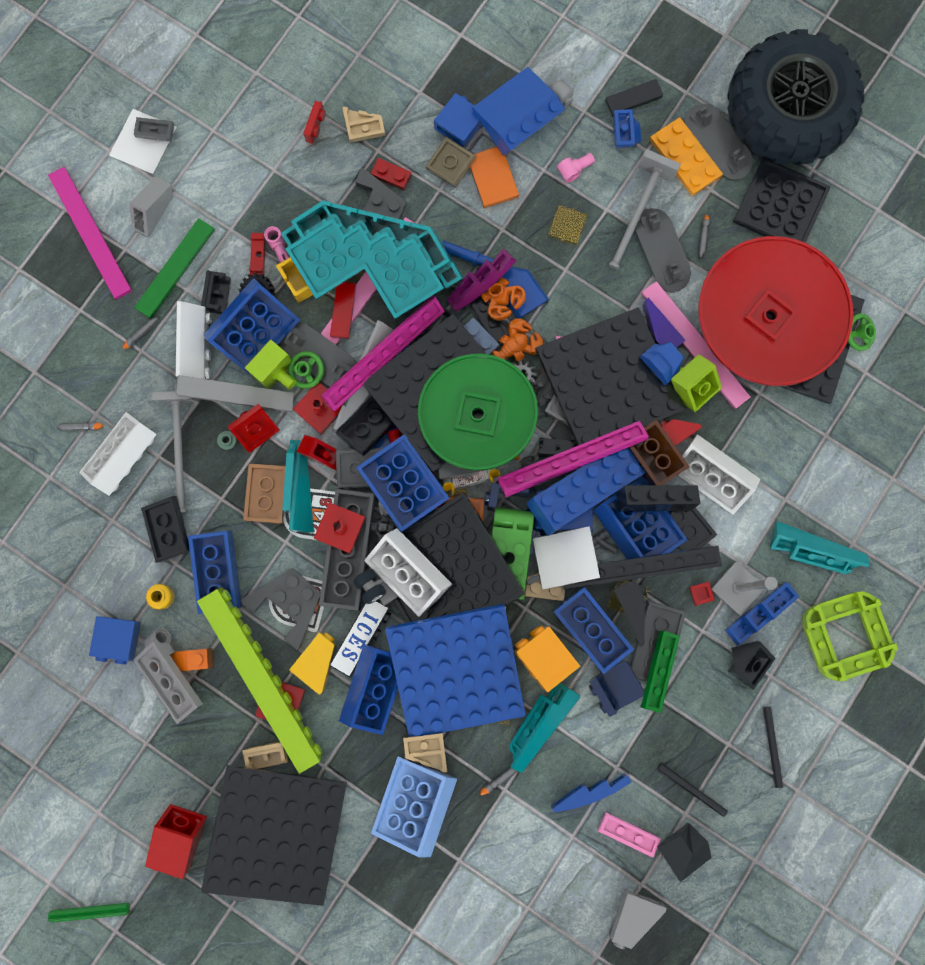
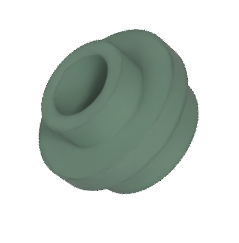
[217,431,237,450]

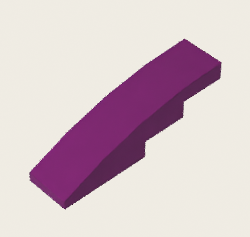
[447,248,516,311]

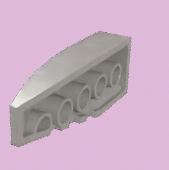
[333,320,394,432]

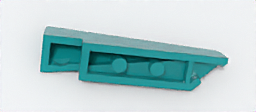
[282,440,314,533]
[770,521,870,574]
[509,682,580,773]

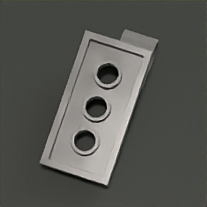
[133,628,203,724]

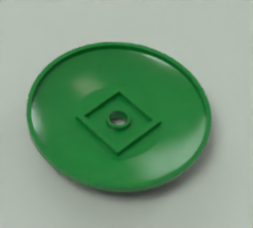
[418,354,538,471]

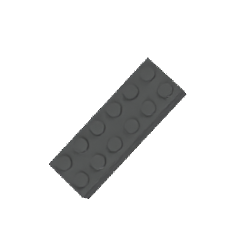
[319,489,376,611]

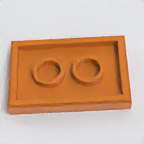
[470,147,519,208]

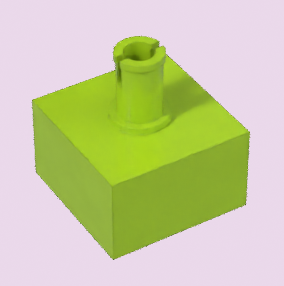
[245,340,297,390]
[671,354,722,412]

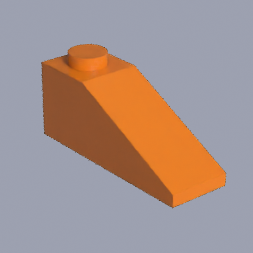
[155,648,213,671]

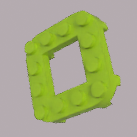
[802,591,898,681]

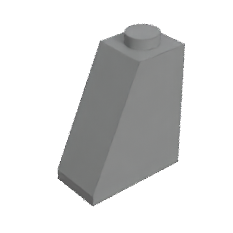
[130,176,173,237]
[609,889,667,949]

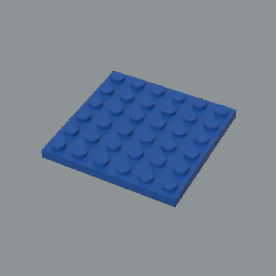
[385,604,526,737]

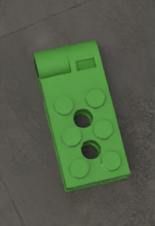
[492,507,535,600]

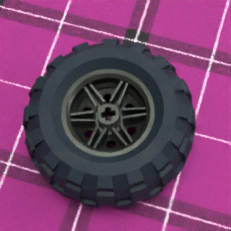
[727,29,864,165]

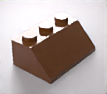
[628,419,690,485]

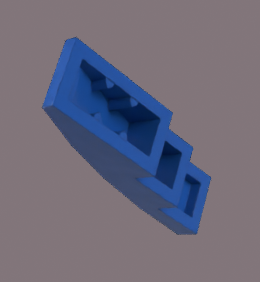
[725,582,799,646]
[551,773,631,812]

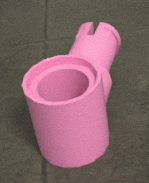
[557,153,595,183]
[264,226,290,263]

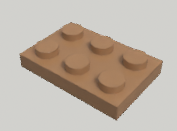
[243,464,285,524]

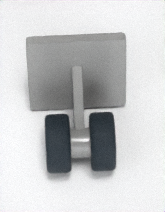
[353,568,399,605]

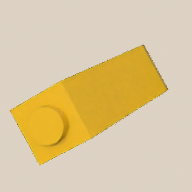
[289,632,337,695]

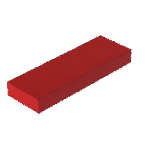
[330,282,356,339]

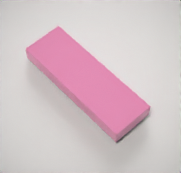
[598,812,661,858]

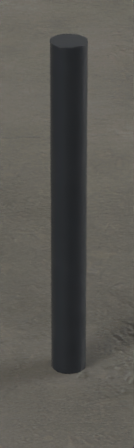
[763,706,783,788]
[657,763,728,817]

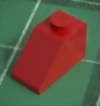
[660,419,702,446]
[296,435,337,471]

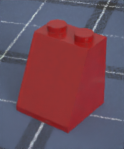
[145,804,207,879]

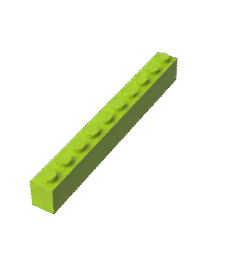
[197,587,323,774]

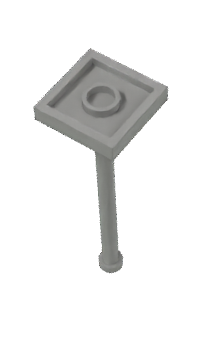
[608,149,681,270]
[151,391,200,512]
[711,561,778,616]

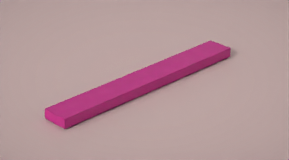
[48,167,132,300]
[321,296,445,411]
[498,421,649,497]

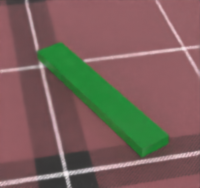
[134,218,215,319]

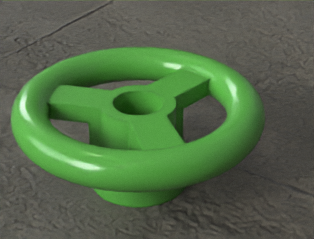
[848,313,876,351]
[288,351,324,389]

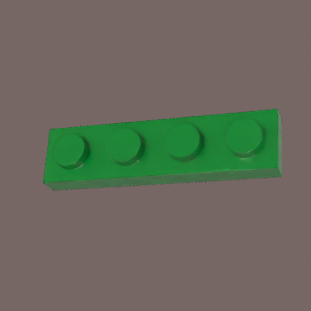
[641,630,680,713]

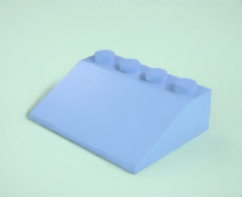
[371,756,457,858]

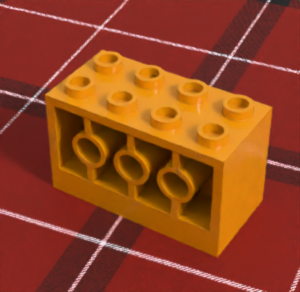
[513,626,580,692]

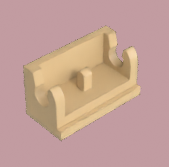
[242,741,289,769]

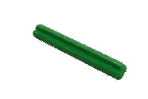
[48,903,130,923]

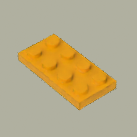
[649,117,723,196]

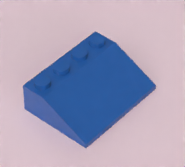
[471,67,565,155]
[203,278,300,376]
[356,434,449,533]
[593,476,688,559]

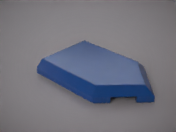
[500,267,549,319]

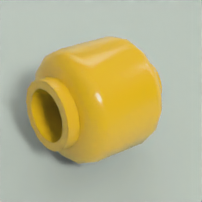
[146,584,175,610]

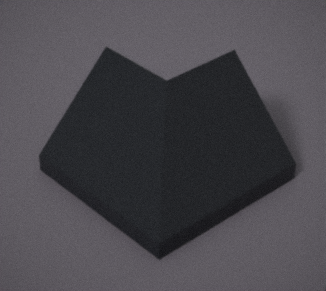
[728,641,776,690]
[657,823,712,882]

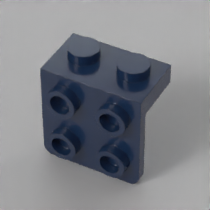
[484,481,531,512]
[589,661,644,717]

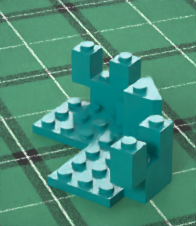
[281,200,464,319]

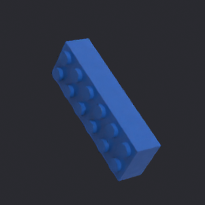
[526,448,645,536]

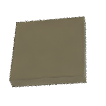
[425,137,476,188]

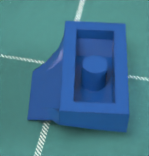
[613,109,642,148]
[640,342,684,385]

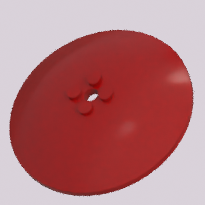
[698,236,853,386]

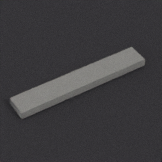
[175,375,294,412]

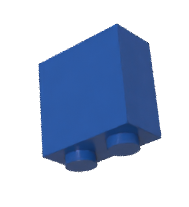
[434,93,482,148]
[89,616,141,665]

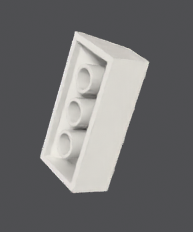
[176,301,212,380]
[79,412,157,496]
[678,434,760,515]
[364,528,452,617]

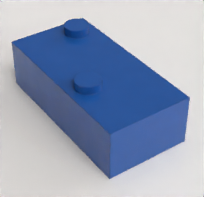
[188,530,242,614]
[552,586,634,675]
[339,644,398,735]

